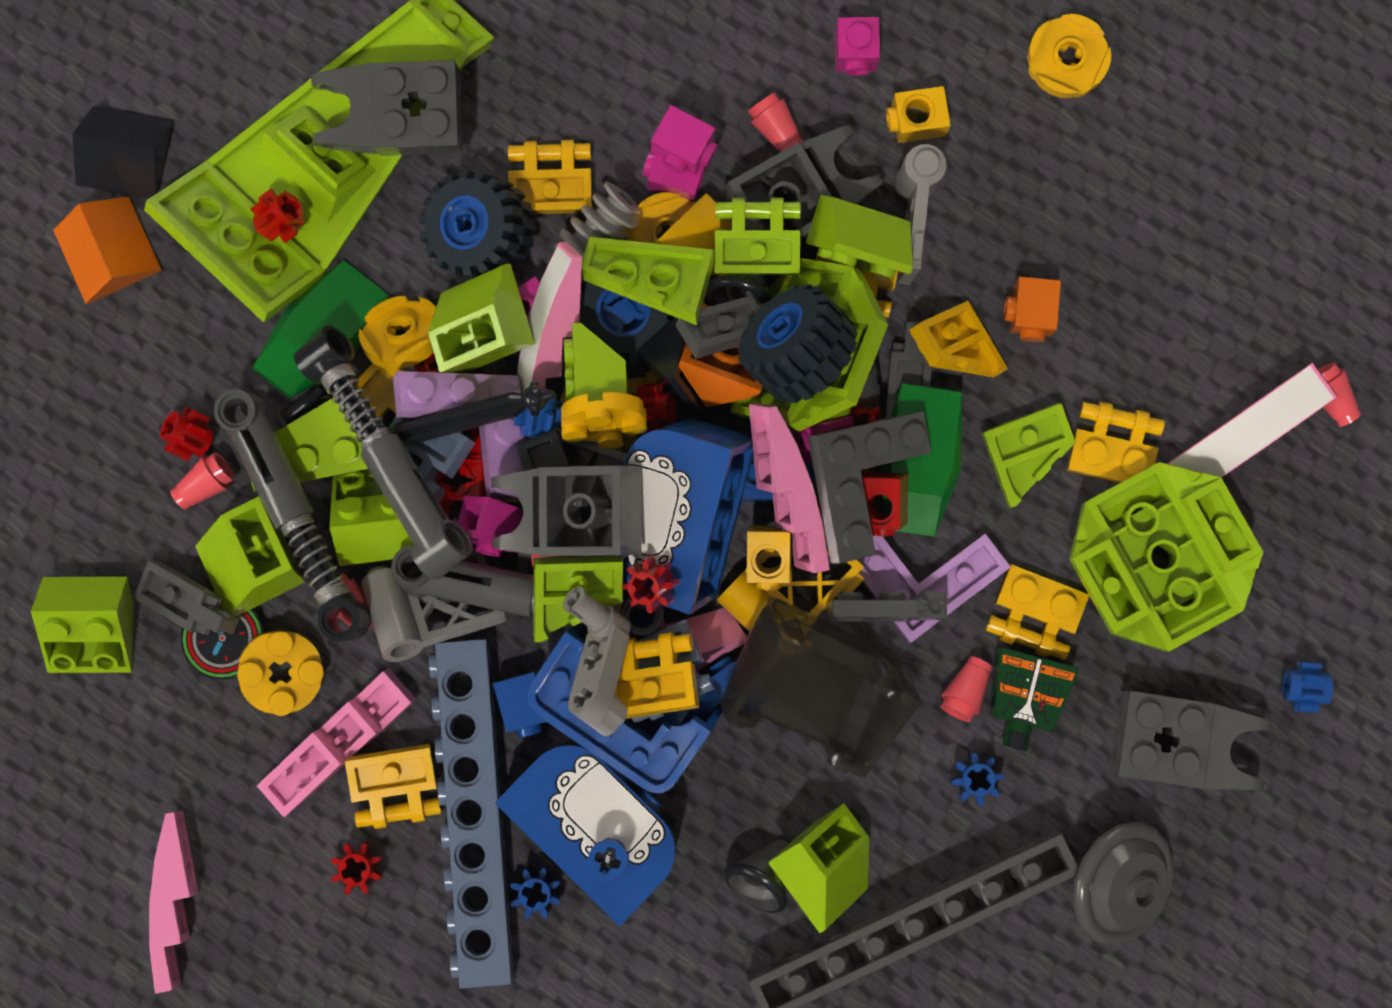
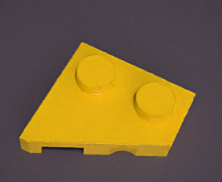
[909,301,1008,378]

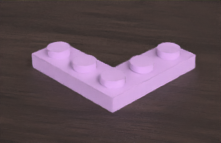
[393,371,526,499]
[851,534,1010,643]

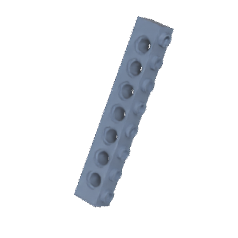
[429,639,514,989]

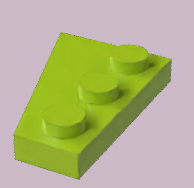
[581,237,715,325]
[251,385,368,492]

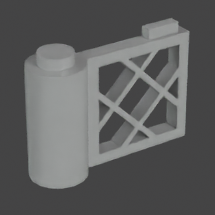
[894,144,947,285]
[361,547,506,662]

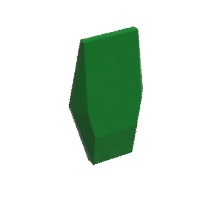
[253,260,390,399]
[879,383,962,537]

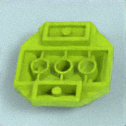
[731,258,889,431]
[1069,462,1264,652]

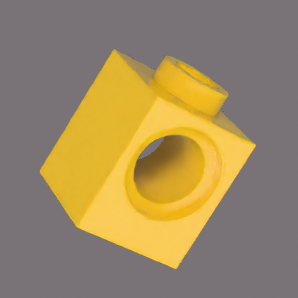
[886,86,951,143]
[747,525,791,590]

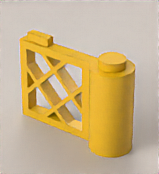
[716,530,864,659]

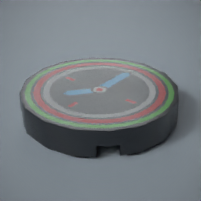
[181,605,266,680]

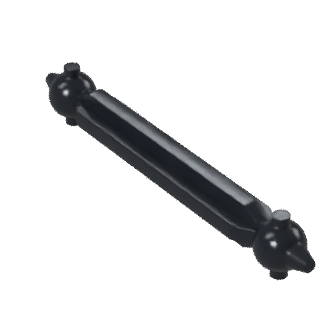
[361,382,556,446]

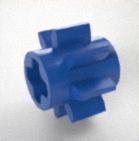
[513,388,563,439]
[1282,661,1333,713]
[949,753,1004,806]
[510,866,562,920]

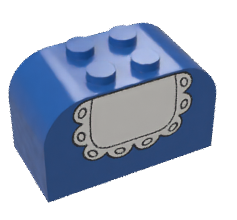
[604,419,754,615]
[495,744,676,927]

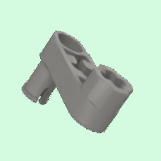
[563,586,631,736]

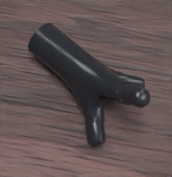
[280,384,333,424]

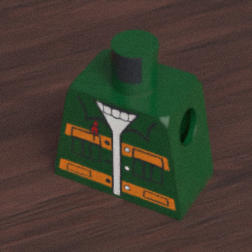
[990,647,1080,752]

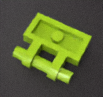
[715,198,801,275]

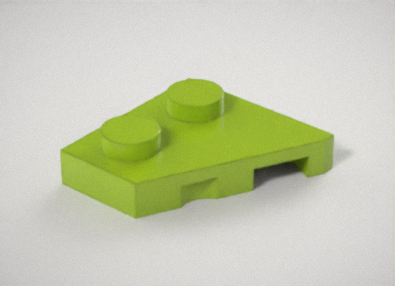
[981,403,1075,508]
[533,555,623,643]

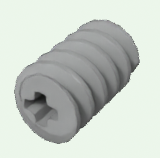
[554,181,642,258]

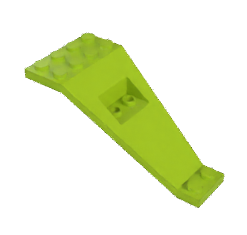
[144,0,494,322]

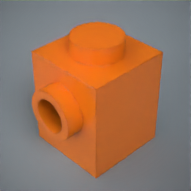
[1003,277,1061,342]

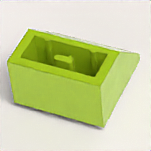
[806,195,913,279]
[428,264,535,373]
[564,323,627,402]
[329,470,414,566]
[195,496,305,617]
[31,576,134,673]
[768,803,870,933]

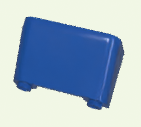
[527,623,724,793]

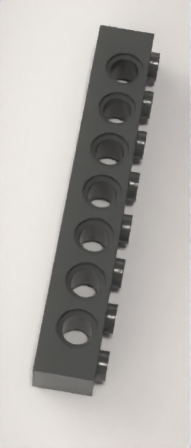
[747,831,1078,1008]

